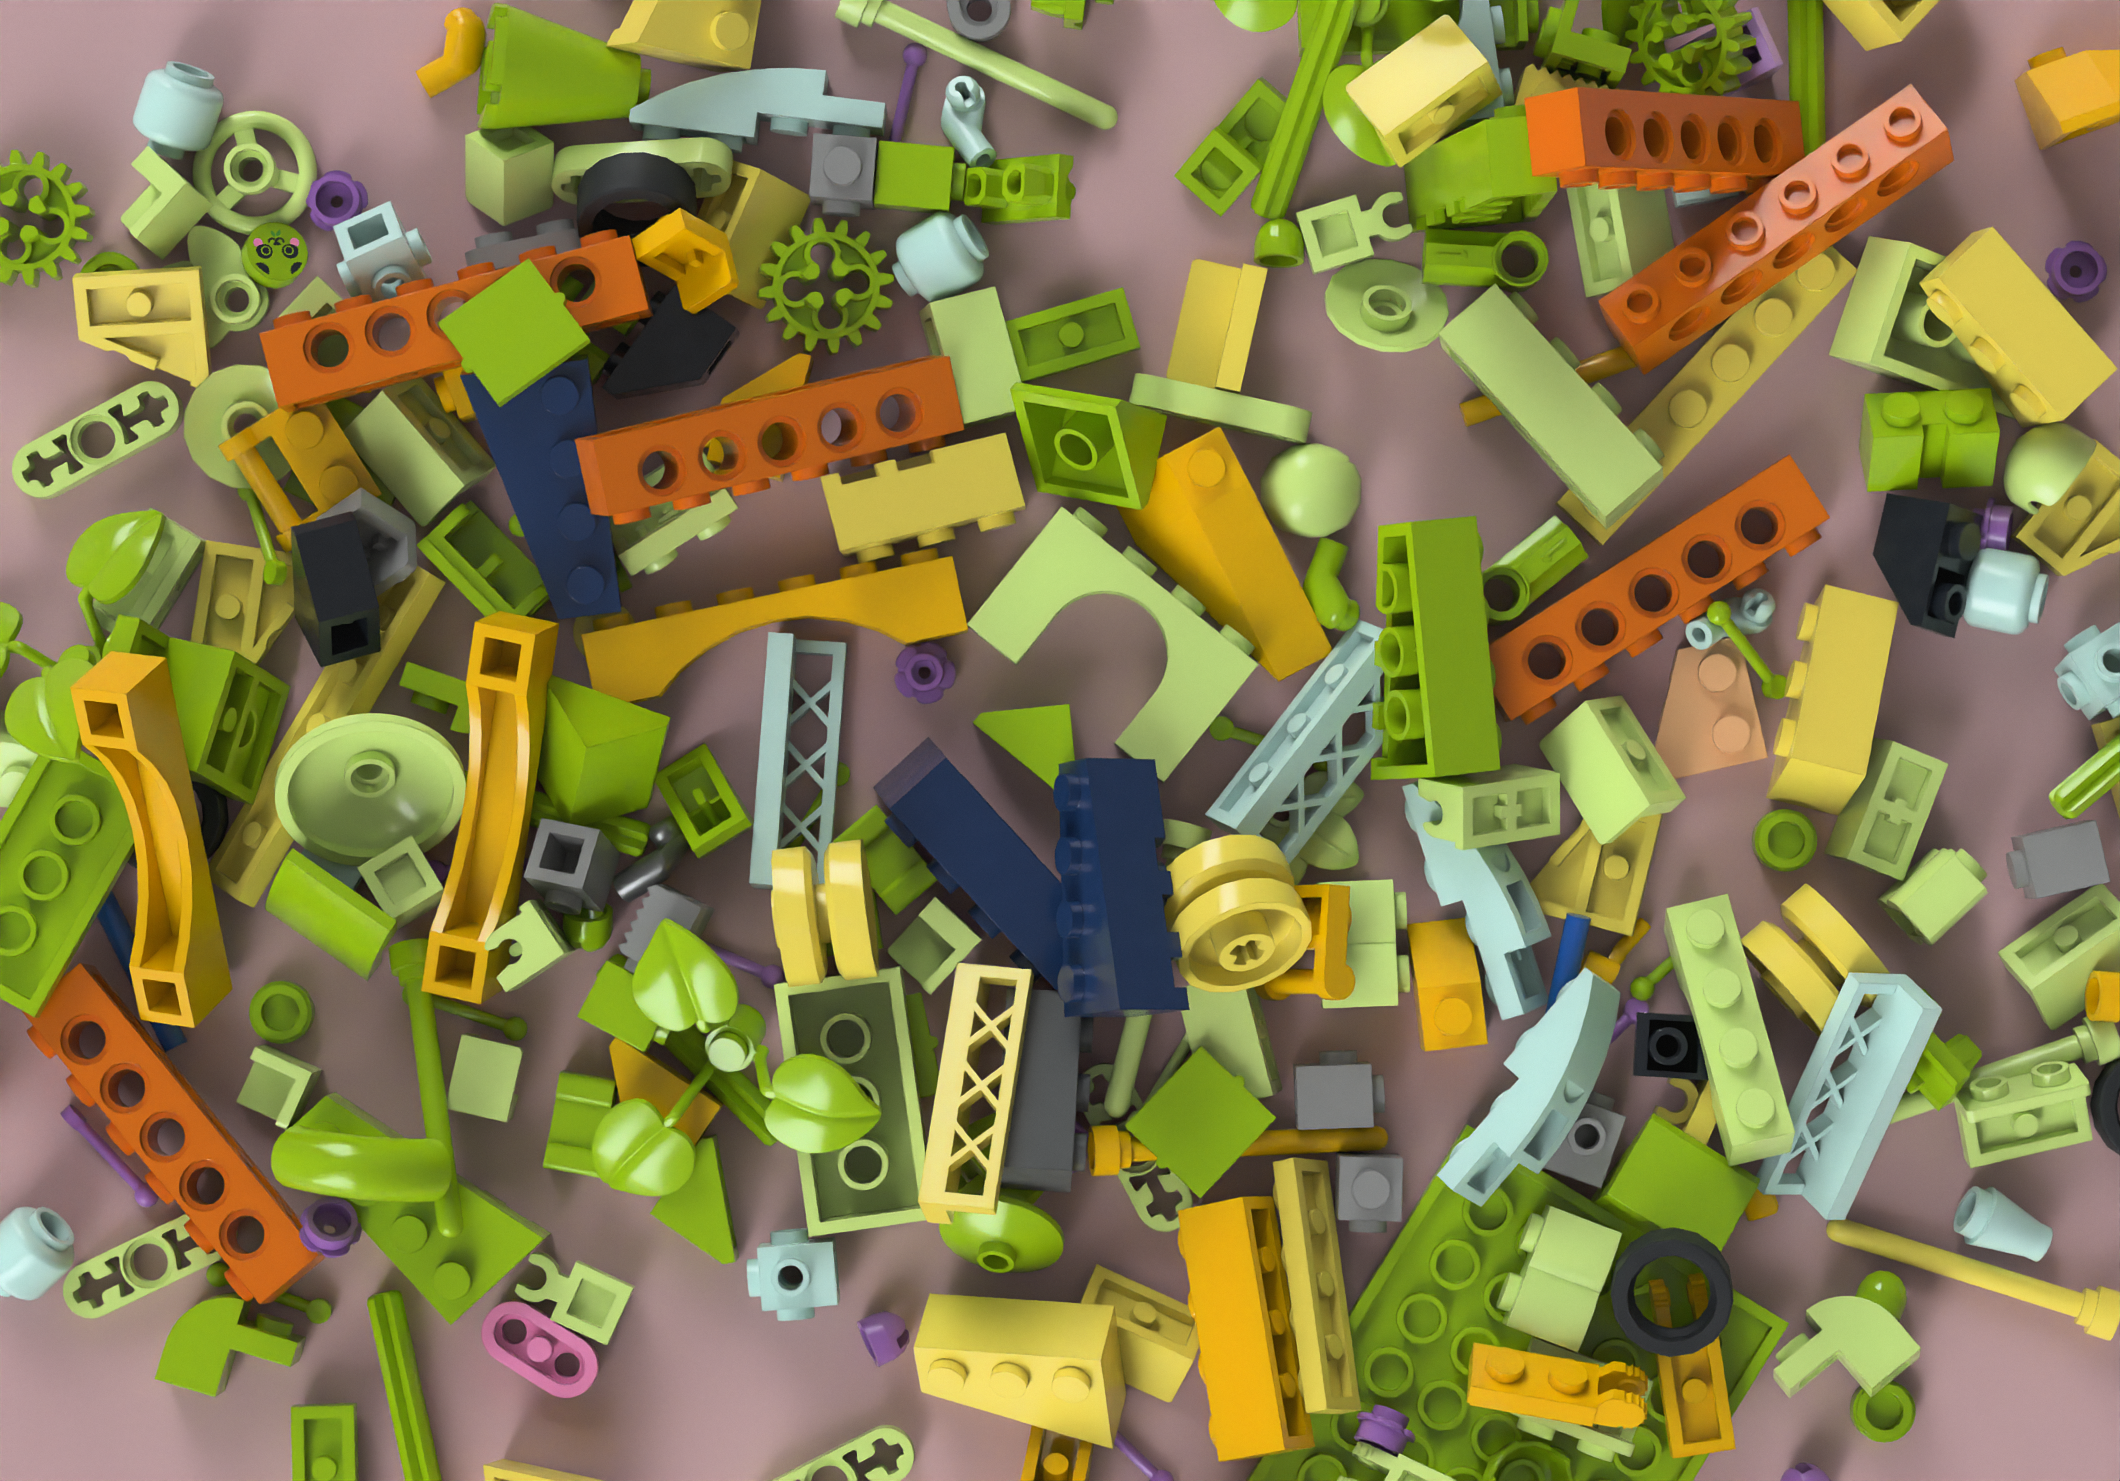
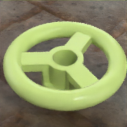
[192,110,317,235]

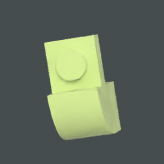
[1773,1296,1921,1398]

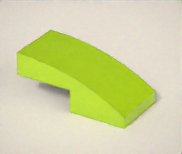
[1174,77,1287,217]

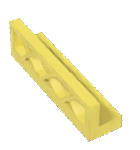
[918,963,1034,1225]

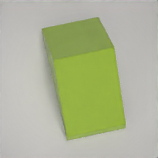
[973,704,1075,789]
[656,743,754,858]
[649,1134,739,1264]

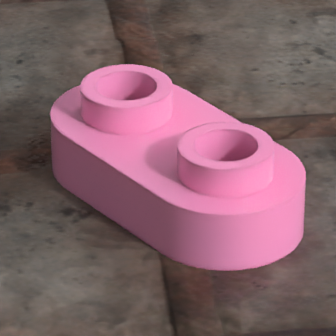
[481,1299,600,1398]

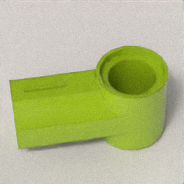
[1421,228,1549,293]
[1482,515,1589,626]

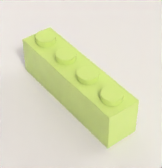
[1438,284,1664,530]

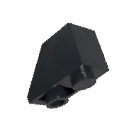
[602,284,740,400]
[1873,493,1983,638]
[291,511,381,667]
[1633,1012,1709,1080]

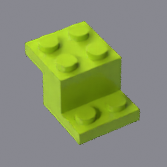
[102,614,291,805]

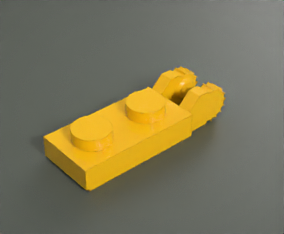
[1648,1273,1736,1459]
[1467,1342,1648,1429]

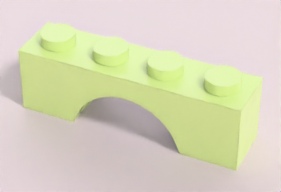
[1664,894,1795,1167]

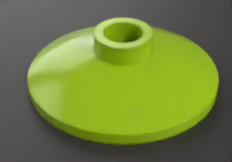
[939,1194,1065,1273]

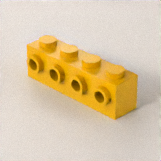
[1177,1196,1315,1462]

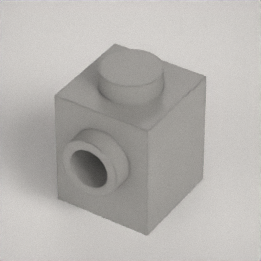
[809,133,879,217]
[524,818,621,915]
[2006,820,2111,899]
[1293,1050,1385,1130]
[1543,1091,1626,1188]
[1334,1152,1403,1233]

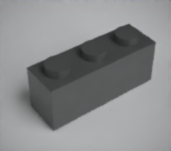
[1001,988,1094,1193]

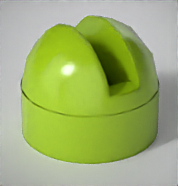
[1254,218,1304,268]
[563,903,613,952]
[1855,1270,1907,1322]

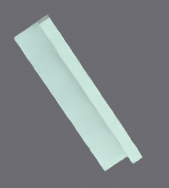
[1205,620,1384,865]
[749,632,847,890]
[1756,972,1943,1220]

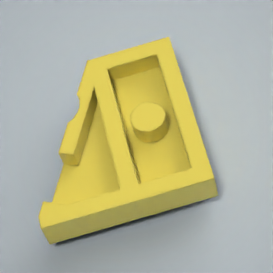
[72,266,212,388]
[2011,439,2120,576]
[190,540,295,666]
[1530,814,1663,936]

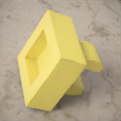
[1653,1078,1717,1145]

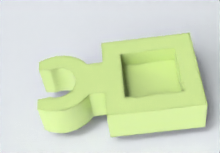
[1295,192,1413,275]
[514,1252,635,1345]

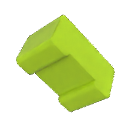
[833,804,937,915]
[543,1070,618,1178]

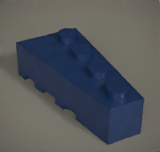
[460,354,622,620]
[873,737,1063,990]
[1053,758,1190,1017]

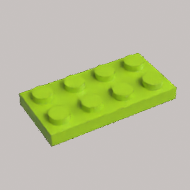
[0,750,135,1018]

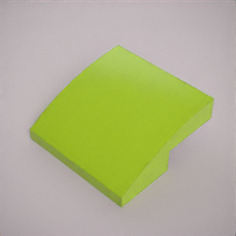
[265,848,397,981]

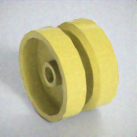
[1164,835,1312,992]
[771,839,879,987]
[1741,883,1890,1038]

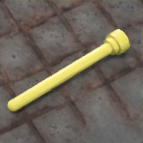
[1826,1219,2120,1341]

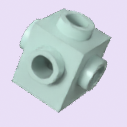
[333,201,433,303]
[2054,622,2120,721]
[747,1228,840,1321]

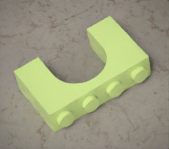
[967,506,1259,783]

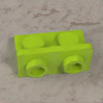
[1533,0,1632,89]

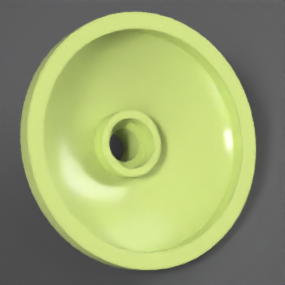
[274,713,466,866]

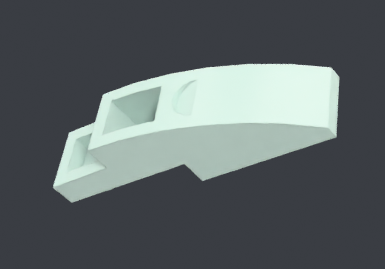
[629,68,887,153]
[1402,781,1552,1020]
[1437,967,1621,1207]

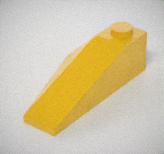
[2014,47,2120,150]
[1115,426,1332,682]

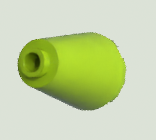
[477,3,651,130]

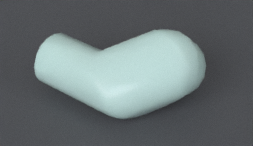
[941,76,996,168]
[1685,588,1776,650]

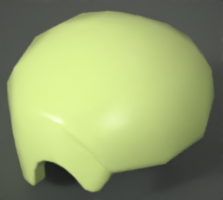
[2003,421,2097,514]
[1260,443,1361,538]

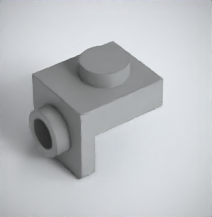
[316,488,417,596]

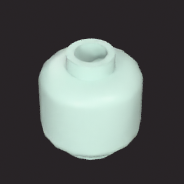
[133,61,224,159]
[892,211,989,302]
[1963,548,2049,635]
[0,1207,75,1300]

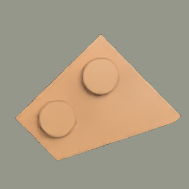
[1654,638,1768,779]

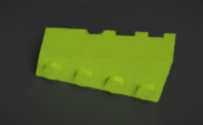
[1404,105,1558,233]
[1370,516,1502,780]
[292,1092,551,1325]

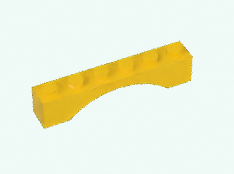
[581,548,968,704]
[421,611,559,1004]
[70,651,233,1028]

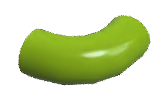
[271,1125,452,1202]

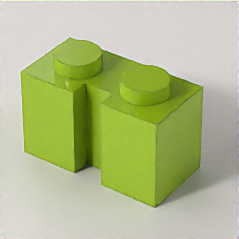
[1859,388,2000,492]

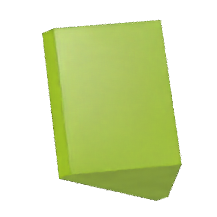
[1010,382,1167,510]
[537,675,671,826]
[1590,1113,1761,1269]

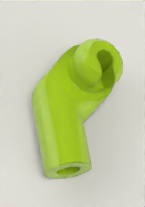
[1302,537,1360,631]

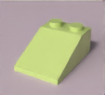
[1829,236,2015,419]

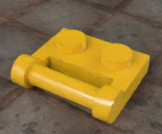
[218,403,382,553]
[1254,884,1356,1001]

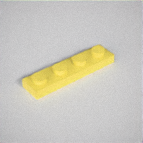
[1272,1157,1361,1414]

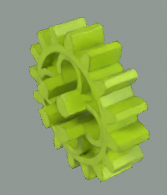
[1625,0,1756,96]
[0,149,95,288]
[757,218,894,356]

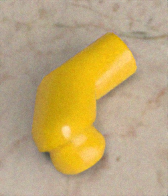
[415,7,487,98]

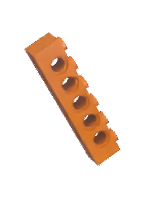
[1598,84,1954,375]
[1524,87,1805,196]
[259,229,654,413]
[575,355,965,525]
[1489,454,1830,725]
[22,963,326,1304]

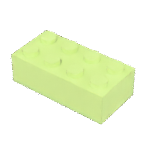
[774,965,927,1237]

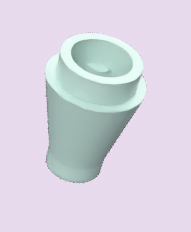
[1953,1186,2053,1262]

